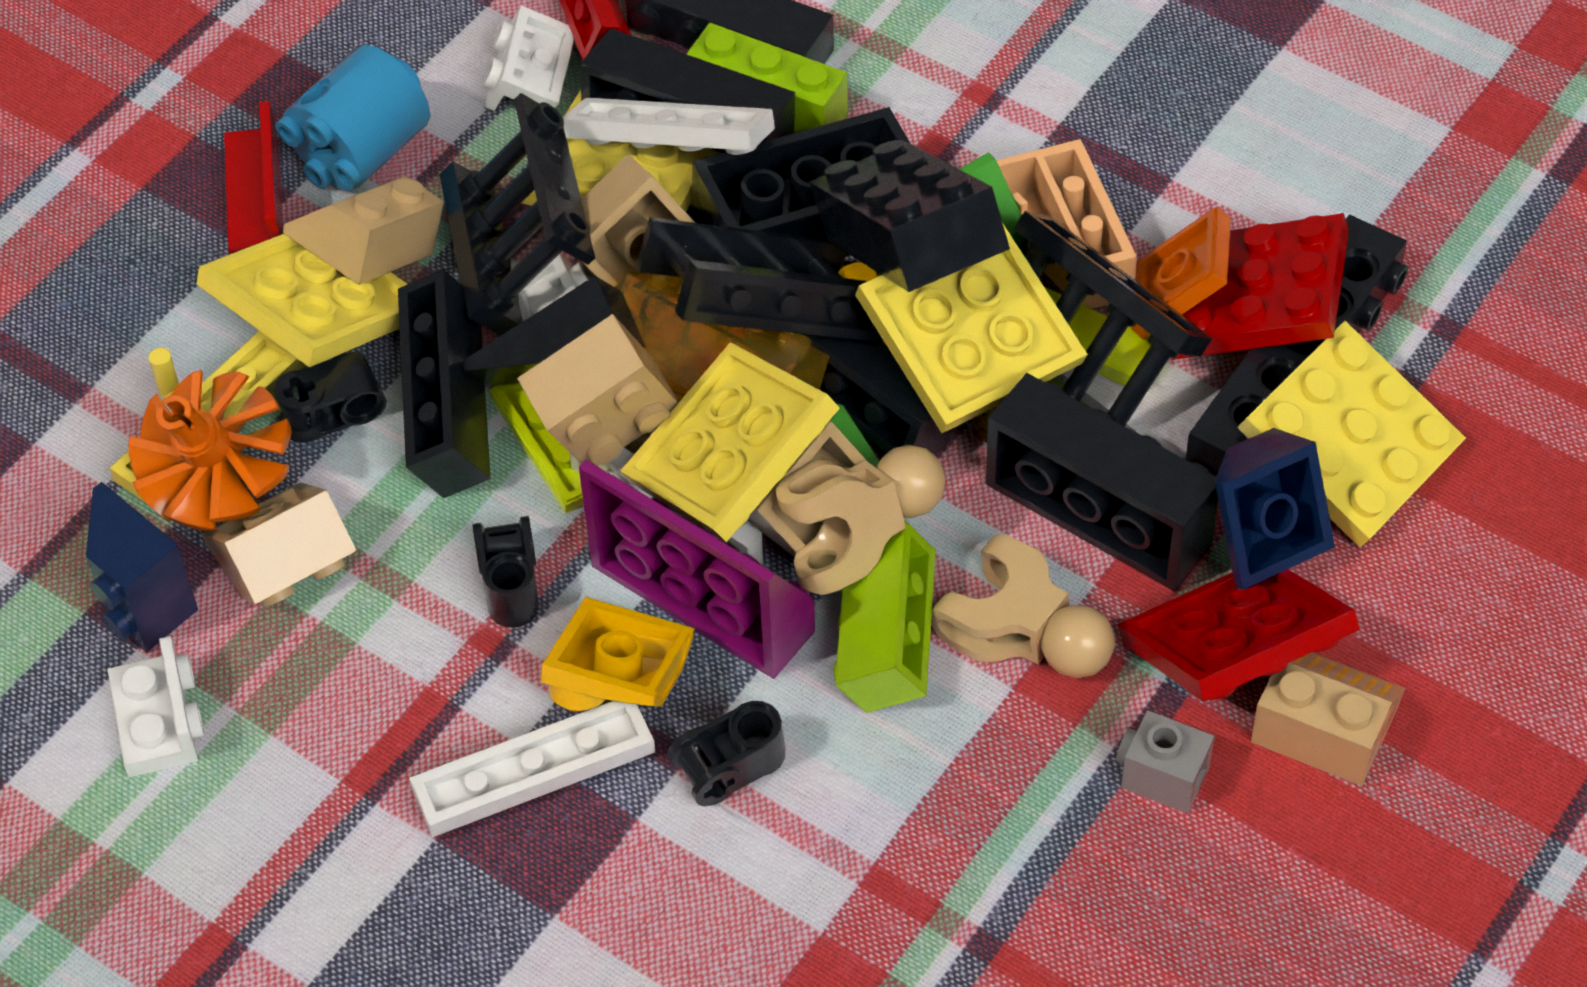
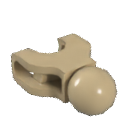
[776,444,945,595]
[931,534,1115,679]

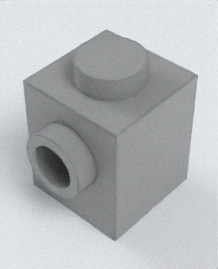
[1116,710,1215,814]

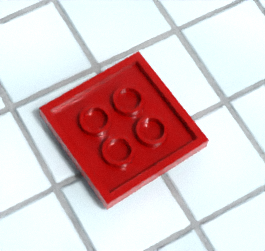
[1172,213,1349,360]
[1117,569,1360,702]

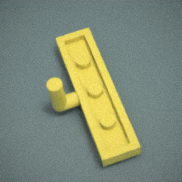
[110,331,306,504]

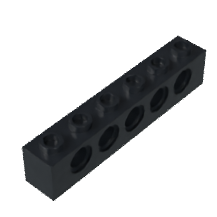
[1185,214,1409,477]

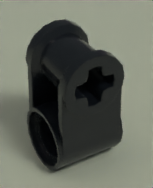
[274,352,387,443]
[472,515,539,627]
[667,701,786,806]

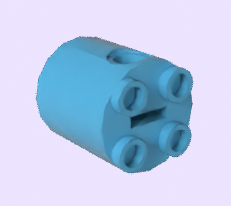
[275,44,431,191]

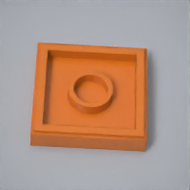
[1131,206,1231,340]

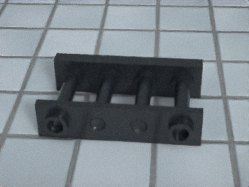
[439,93,595,335]
[1013,211,1213,435]
[636,217,883,343]

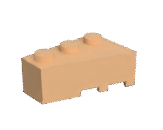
[996,139,1137,309]

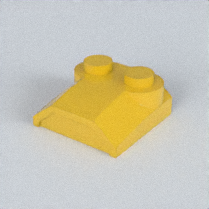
[541,597,695,712]

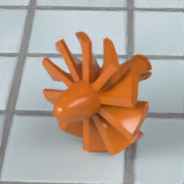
[128,370,292,531]

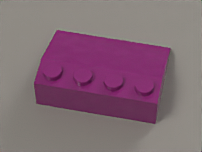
[579,460,815,679]

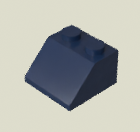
[1215,428,1335,590]
[86,482,198,653]

